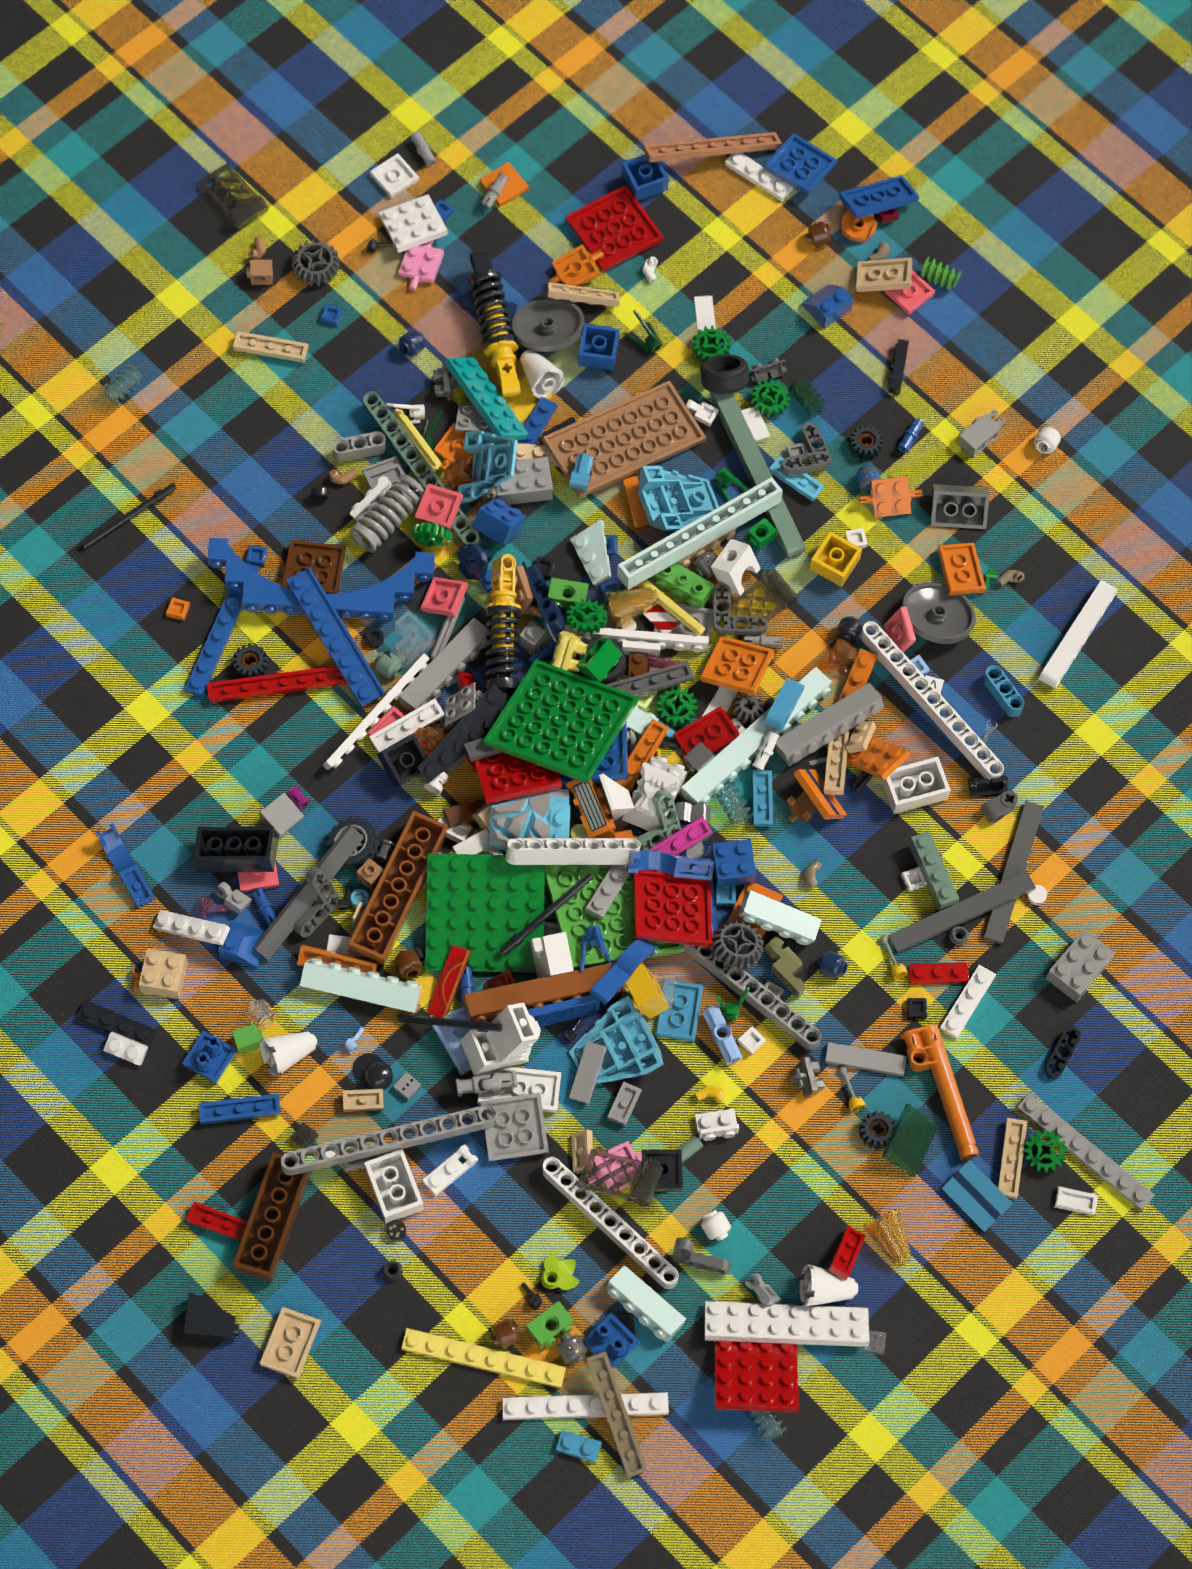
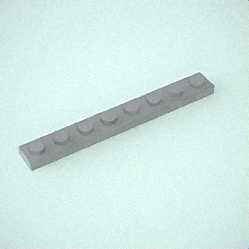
[1017,1093,1155,1211]

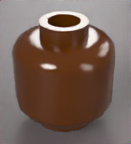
[805,221,833,248]
[394,950,422,979]
[491,1318,522,1349]

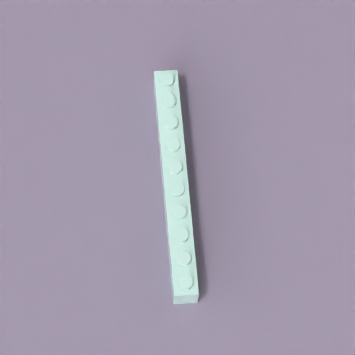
[617,477,783,590]
[681,667,832,805]

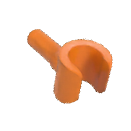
[131,966,141,995]

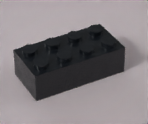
[193,827,279,873]

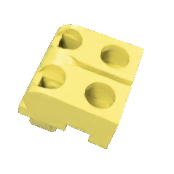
[550,630,588,672]

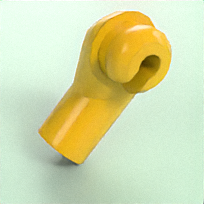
[694,1086,725,1102]

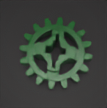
[692,325,731,362]
[750,379,791,417]
[411,522,452,548]
[566,599,607,635]
[656,686,698,727]
[1023,1129,1068,1173]

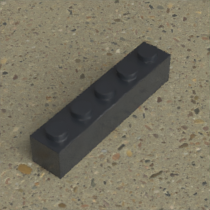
[887,339,909,395]

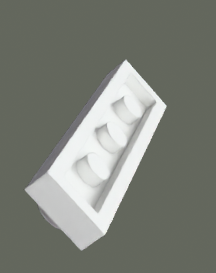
[725,153,793,202]
[369,699,445,753]
[153,910,230,946]
[940,965,996,1039]

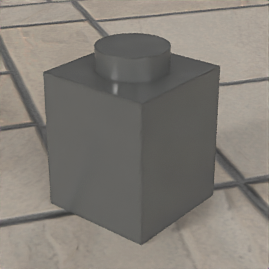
[684,742,714,774]

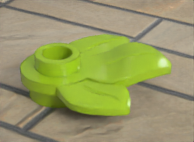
[541,1253,579,1290]

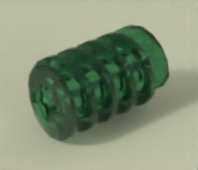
[788,378,826,418]

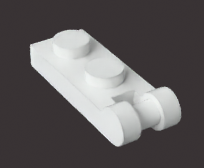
[350,476,392,522]
[423,1145,479,1196]

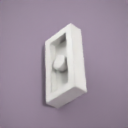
[103,1032,149,1066]

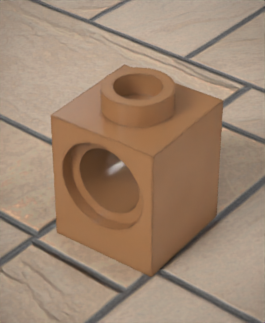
[247,260,273,285]
[357,858,384,892]

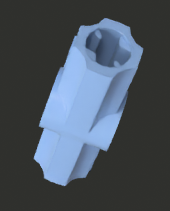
[702,1005,742,1065]

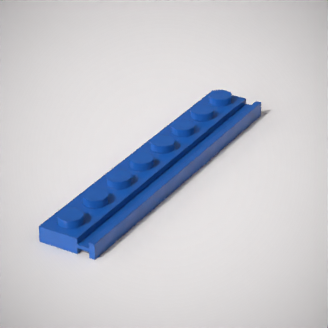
[286,567,386,708]

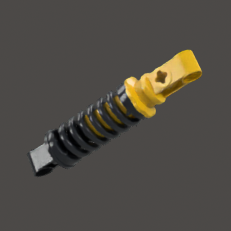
[468,250,521,398]
[484,554,521,701]

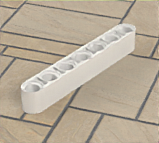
[1038,580,1118,689]
[506,838,641,865]

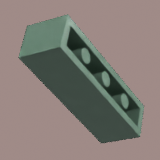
[909,831,959,912]

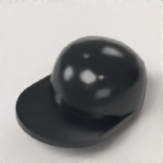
[353,1053,393,1091]

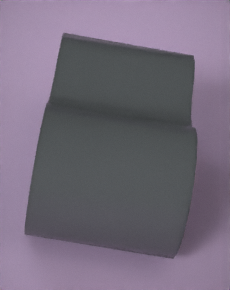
[675,802,711,826]

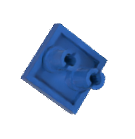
[182,1031,238,1084]
[583,1313,640,1370]

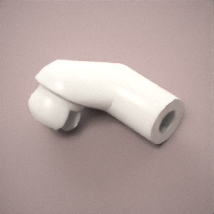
[642,257,658,284]

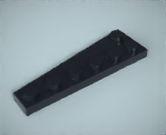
[416,683,508,783]

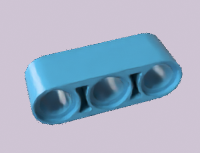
[983,665,1024,718]
[764,678,805,732]

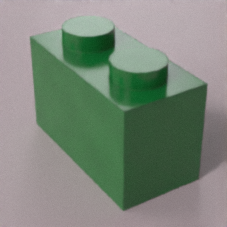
[576,638,622,682]

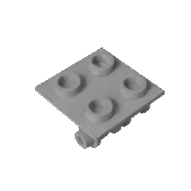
[455,404,492,433]
[445,682,482,727]

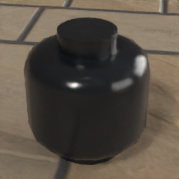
[835,616,862,645]

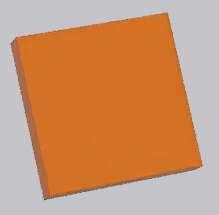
[480,162,529,207]

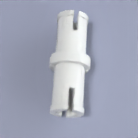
[752,731,780,770]

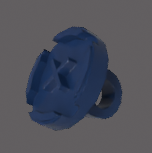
[457,543,493,580]

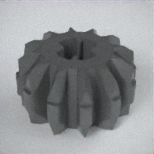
[733,693,765,725]

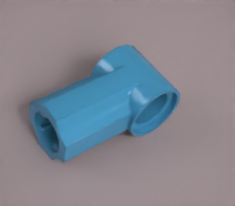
[569,453,593,491]

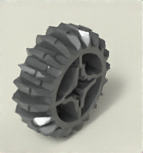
[291,239,340,286]
[711,919,764,971]

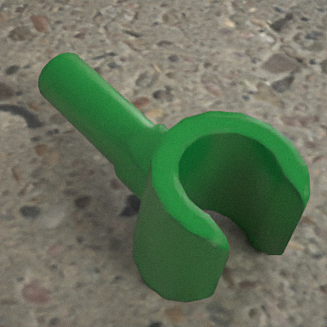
[982,569,997,594]

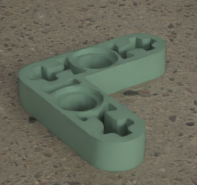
[635,789,681,851]

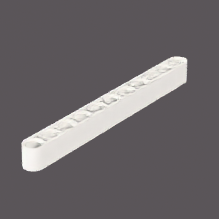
[861,621,1004,781]

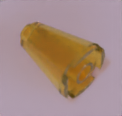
[605,587,659,628]
[863,1208,912,1267]

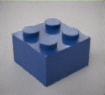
[621,154,669,201]
[578,323,620,371]
[472,498,526,545]
[711,839,756,888]

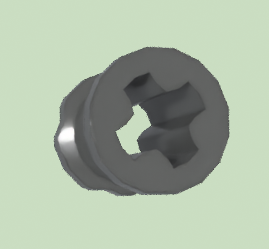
[374,839,396,865]

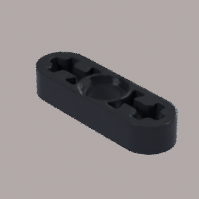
[1045,1026,1081,1079]

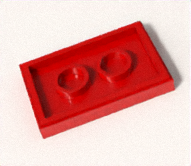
[673,706,740,756]

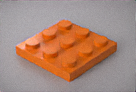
[701,636,774,696]

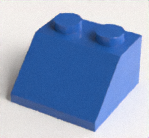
[801,284,854,329]

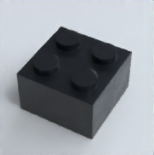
[377,734,426,788]

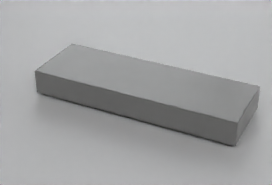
[569,1041,607,1104]

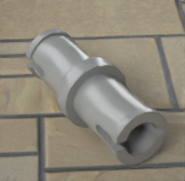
[411,131,437,167]
[481,172,509,208]
[744,634,782,648]

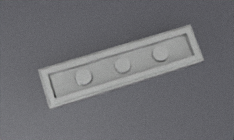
[825,1042,906,1077]

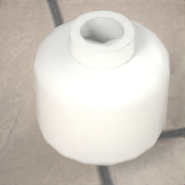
[1034,427,1061,454]
[701,1210,731,1241]

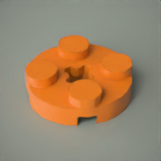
[841,210,877,243]

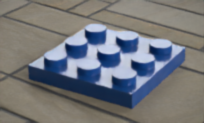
[764,133,837,195]

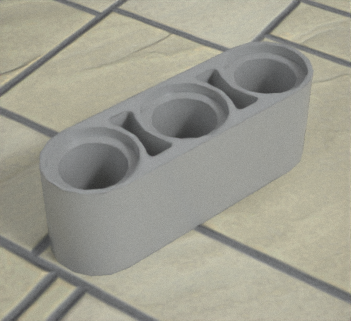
[333,432,386,462]

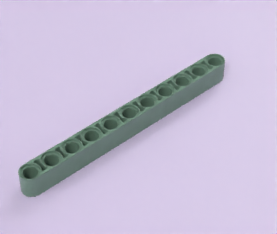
[363,391,482,547]
[710,392,805,558]

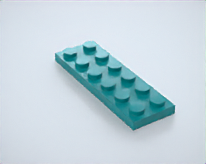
[444,357,529,440]

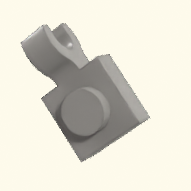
[216,882,252,914]
[745,1273,780,1305]

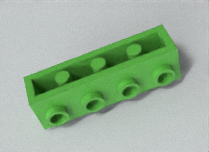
[647,563,714,608]

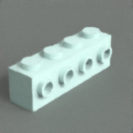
[738,891,822,945]
[605,1265,686,1343]

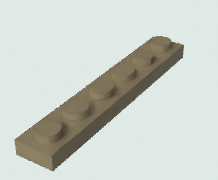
[586,1351,648,1478]

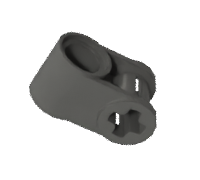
[980,791,1018,824]

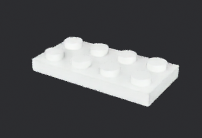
[478,1067,561,1113]

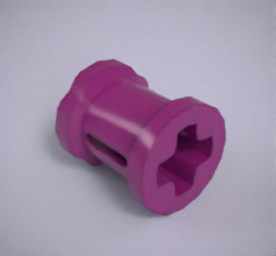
[286,786,311,811]

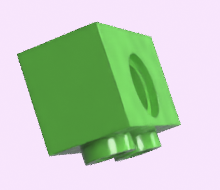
[548,578,589,609]
[526,1301,574,1349]

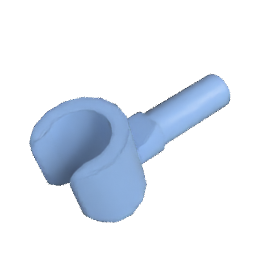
[345,1027,364,1054]

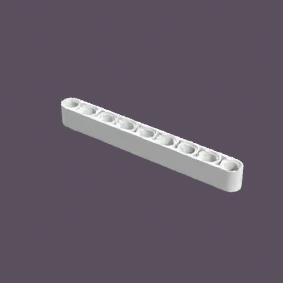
[542,1157,679,1289]

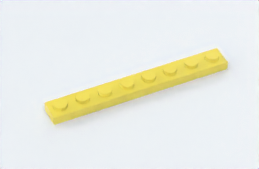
[402,1328,566,1389]

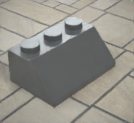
[931,484,990,529]

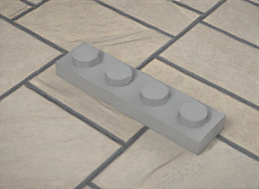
[585,865,631,920]

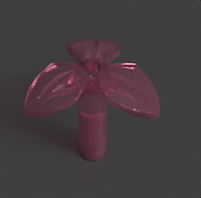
[199,895,231,920]

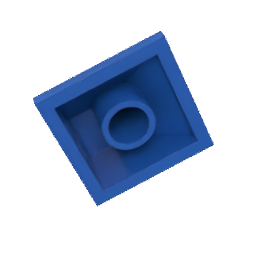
[218,922,265,968]

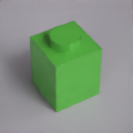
[232,1024,264,1055]

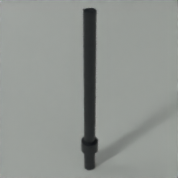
[81,483,177,550]
[500,872,593,955]
[398,1014,502,1033]

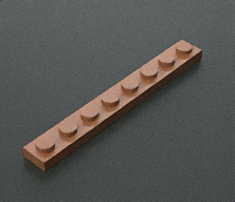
[643,132,781,162]

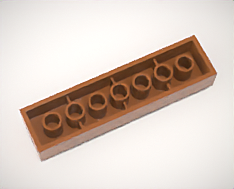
[348,811,449,967]
[463,962,624,1030]

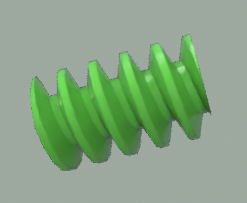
[921,257,962,291]

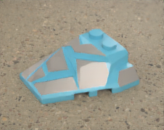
[488,789,570,851]

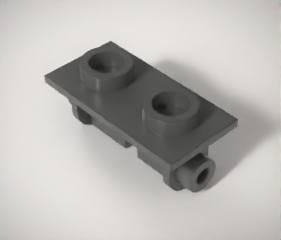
[749,358,787,384]

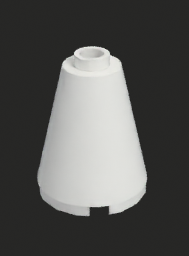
[520,350,565,398]
[259,1031,317,1077]
[800,1265,858,1306]

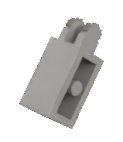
[958,410,1006,458]

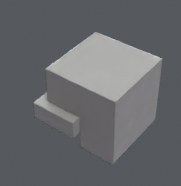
[259,793,304,841]

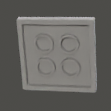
[481,1093,549,1162]

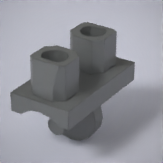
[433,363,459,401]
[790,1057,825,1098]

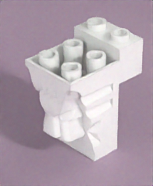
[622,755,688,831]
[460,1003,541,1076]

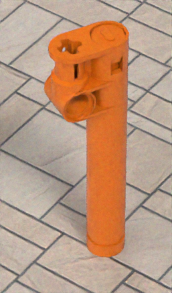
[900,1024,979,1161]

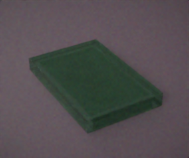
[882,1104,939,1176]

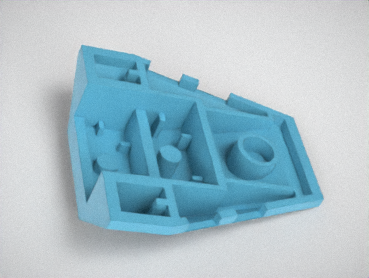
[458,430,518,503]
[638,466,719,531]
[569,996,664,1084]

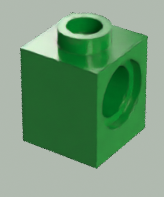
[747,518,777,551]

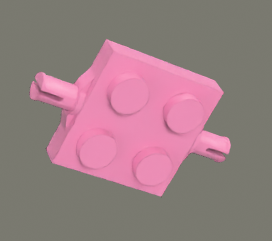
[399,240,444,291]
[587,1141,648,1195]

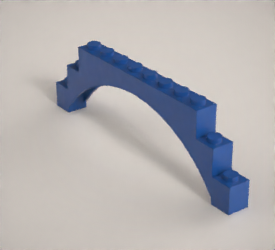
[207,538,435,621]

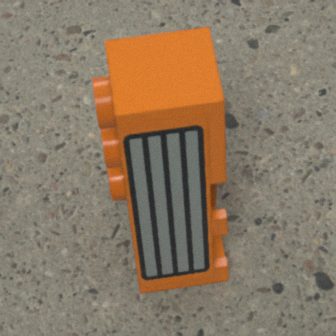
[566,779,616,838]

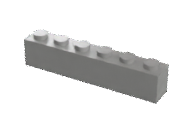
[399,618,489,712]
[775,683,884,766]

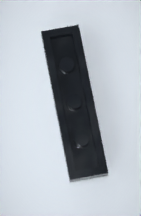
[76,1000,157,1049]

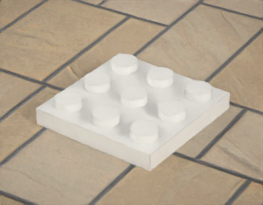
[379,194,448,253]

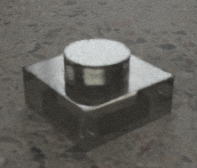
[290,1122,319,1149]

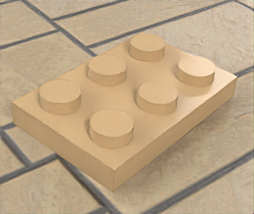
[856,258,912,292]
[260,1307,321,1379]

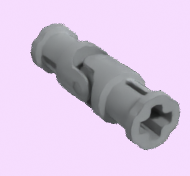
[456,1070,518,1097]

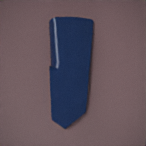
[522,561,566,642]

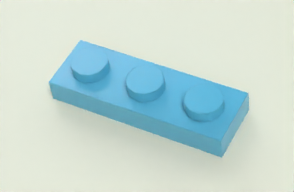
[769,456,824,502]

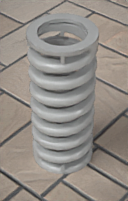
[350,475,425,553]

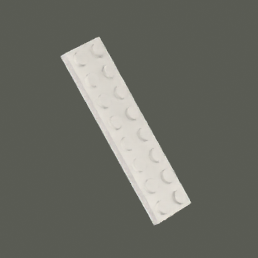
[705,1301,869,1347]

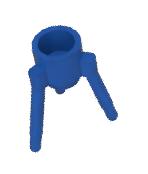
[580,925,611,972]

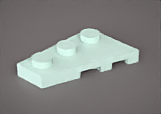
[570,520,611,586]

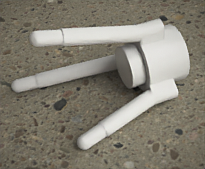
[386,403,425,430]

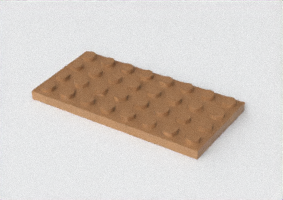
[543,381,706,498]

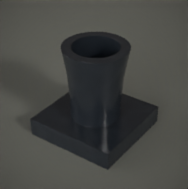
[641,1150,683,1194]

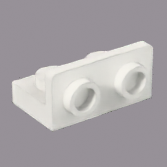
[695,1109,739,1141]

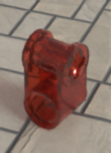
[483,969,517,990]

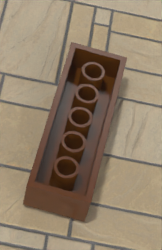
[233,1152,313,1283]

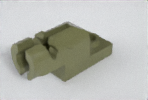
[764,936,805,999]

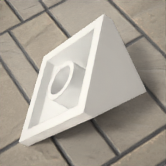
[599,774,634,820]

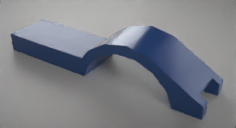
[96,823,155,908]
[626,850,715,880]
[590,939,658,1004]

